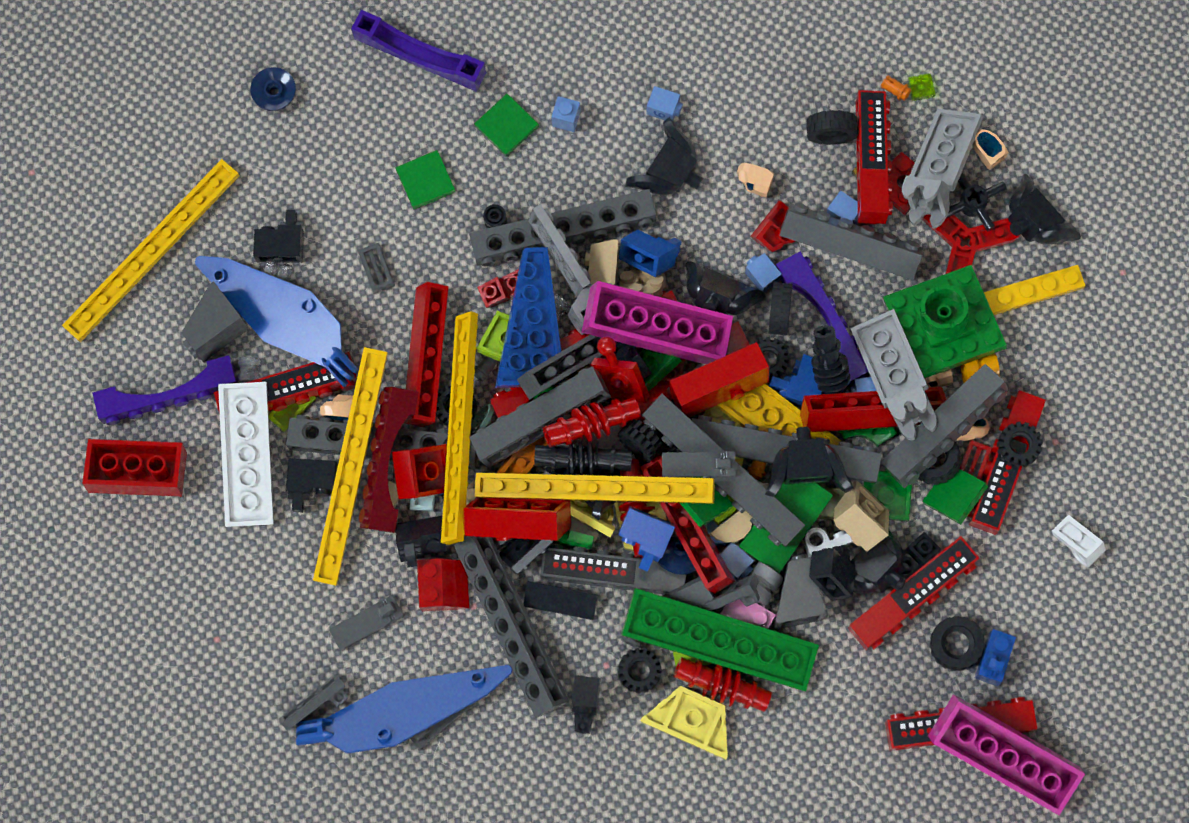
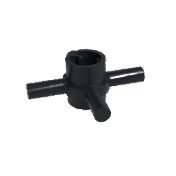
[946,171,1007,232]

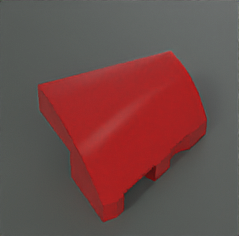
[750,201,795,252]

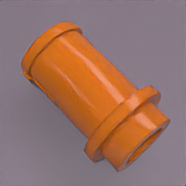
[881,75,911,101]
[747,461,766,480]

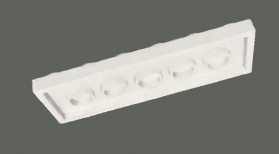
[218,382,274,527]

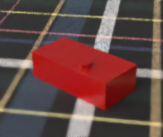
[669,342,769,418]
[82,439,187,497]
[463,497,571,541]

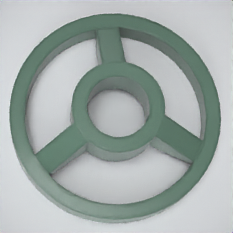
[471,404,494,434]

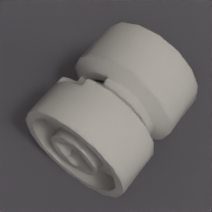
[751,562,784,608]

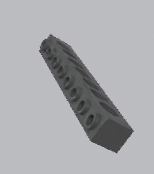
[469,189,656,267]
[286,415,477,469]
[454,536,569,718]

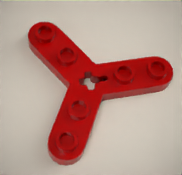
[922,214,1021,274]

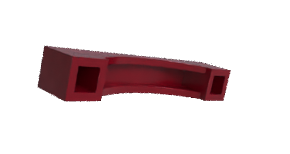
[359,387,419,533]

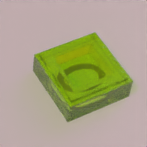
[908,73,936,101]

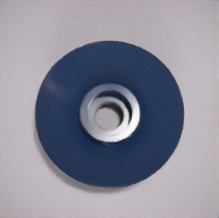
[250,67,296,111]
[658,537,696,575]

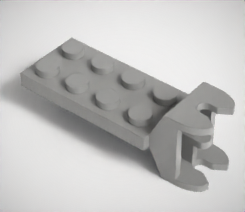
[902,109,982,229]
[529,204,612,335]
[850,309,937,440]

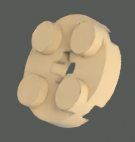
[619,268,667,297]

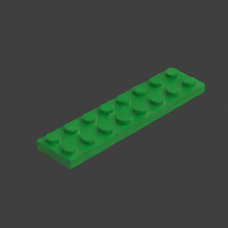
[621,588,819,692]

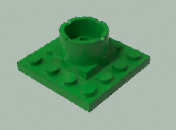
[883,265,1007,378]

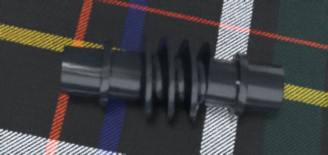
[811,325,851,395]
[534,440,632,476]

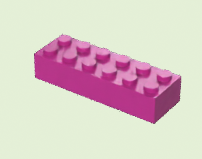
[581,281,733,364]
[928,694,1085,816]

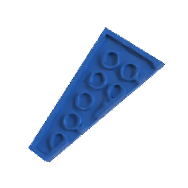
[495,247,565,388]

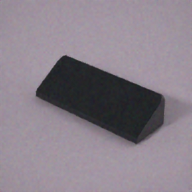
[523,581,598,620]

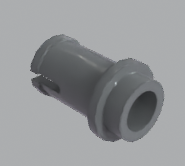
[474,356,499,381]

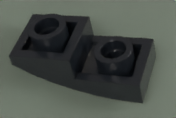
[901,532,941,580]

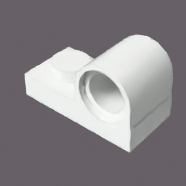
[1052,515,1106,567]
[804,527,855,557]

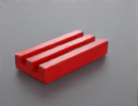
[960,440,992,480]

